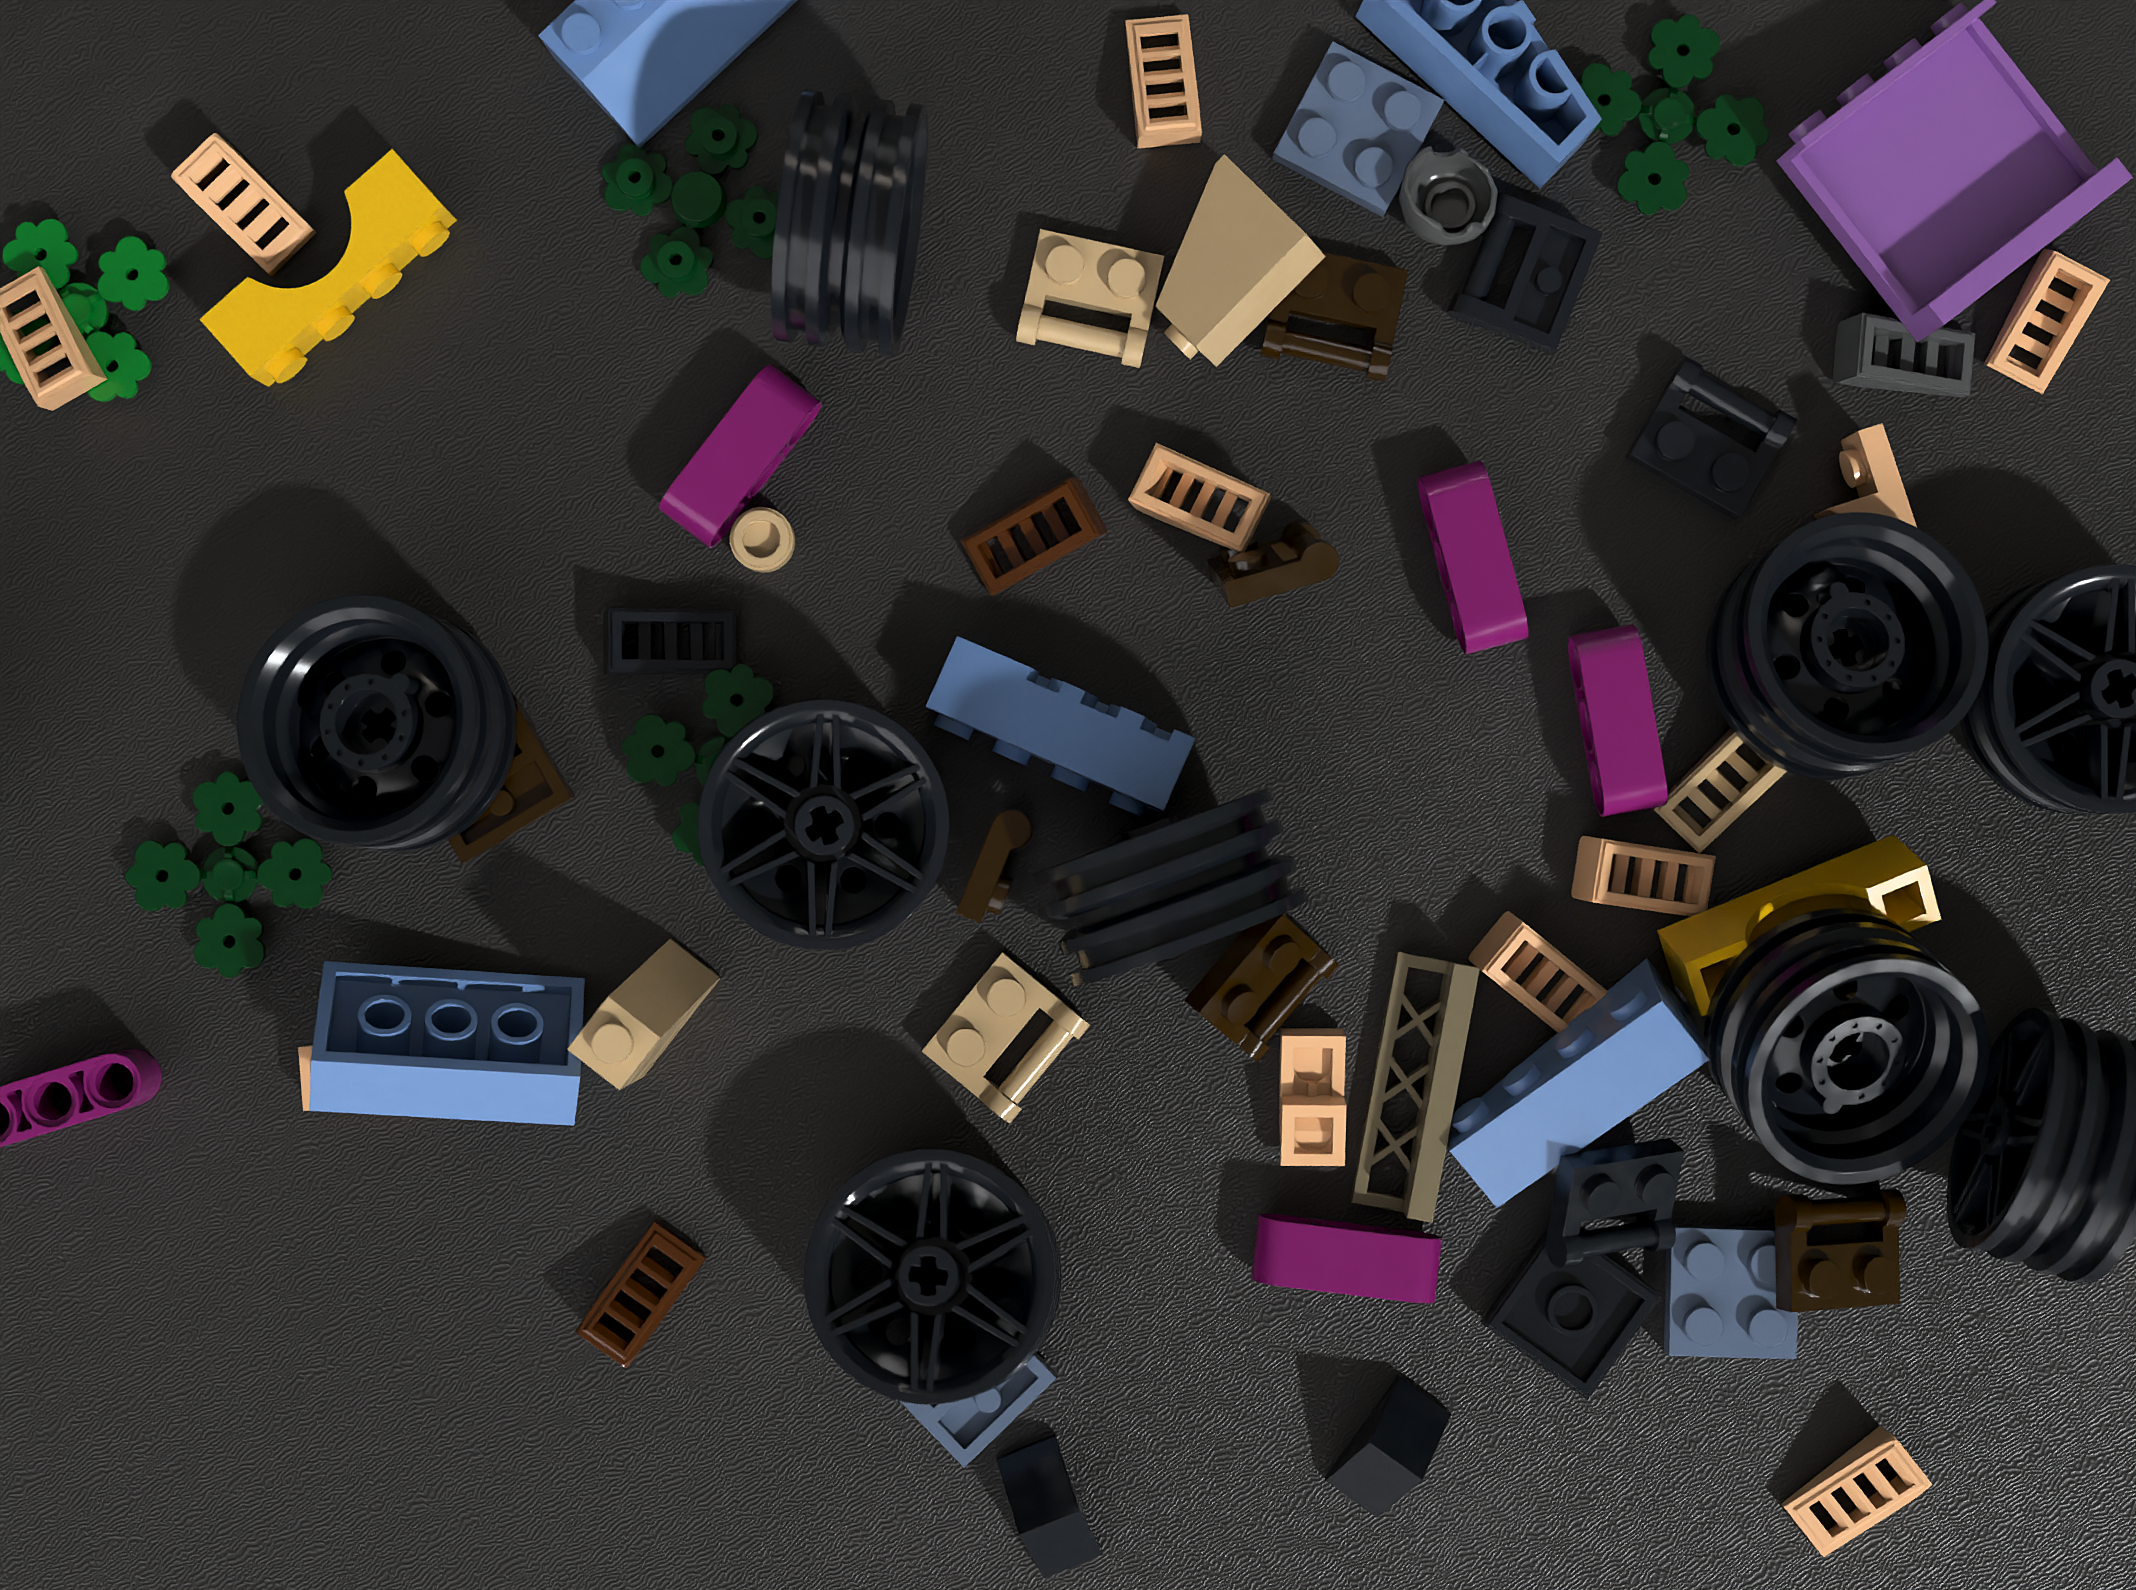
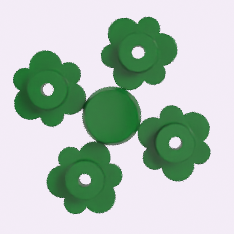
[0,219,169,402]

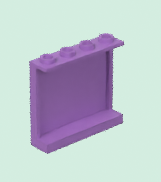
[1777,0,2133,342]

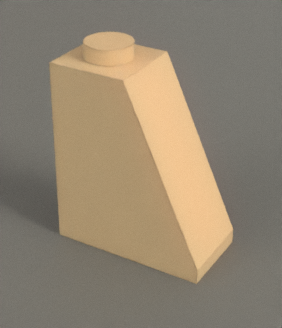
[1155,154,1326,367]
[567,938,721,1090]

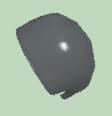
[1399,147,1498,245]

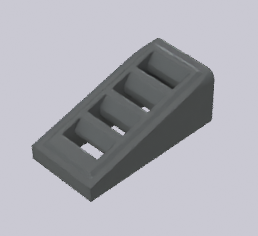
[1832,313,1975,398]

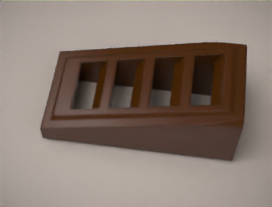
[961,477,1107,596]
[575,1220,707,1368]

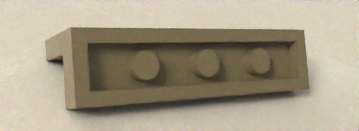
[1350,951,1480,1223]

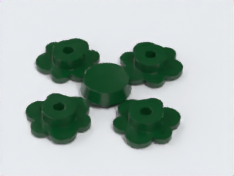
[1578,14,1769,216]
[602,104,779,298]
[622,664,805,866]
[125,772,333,978]

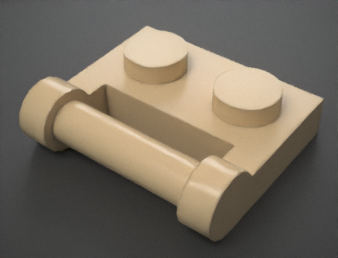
[1016,229,1164,368]
[922,952,1091,1123]

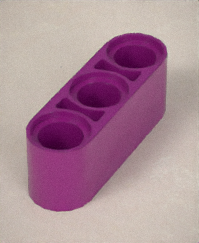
[659,364,822,548]
[1417,460,1528,655]
[1568,624,1668,817]
[0,1049,162,1147]
[1251,1213,1443,1303]

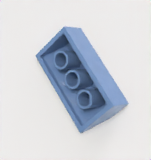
[538,0,797,148]
[310,961,585,1126]

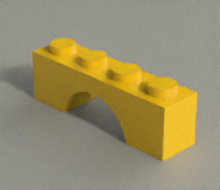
[199,149,457,387]
[1657,834,1941,1017]

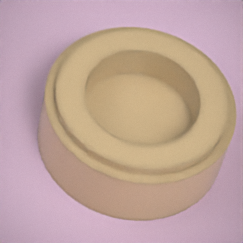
[730,507,795,573]

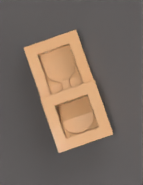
[1279,1028,1347,1166]

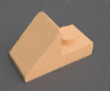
[1814,423,1917,527]

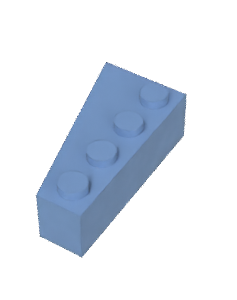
[1356,0,1602,189]
[926,636,1196,818]
[1448,958,1709,1208]

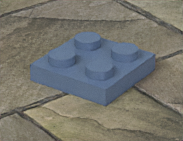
[1272,41,1445,217]
[1664,1225,1798,1359]

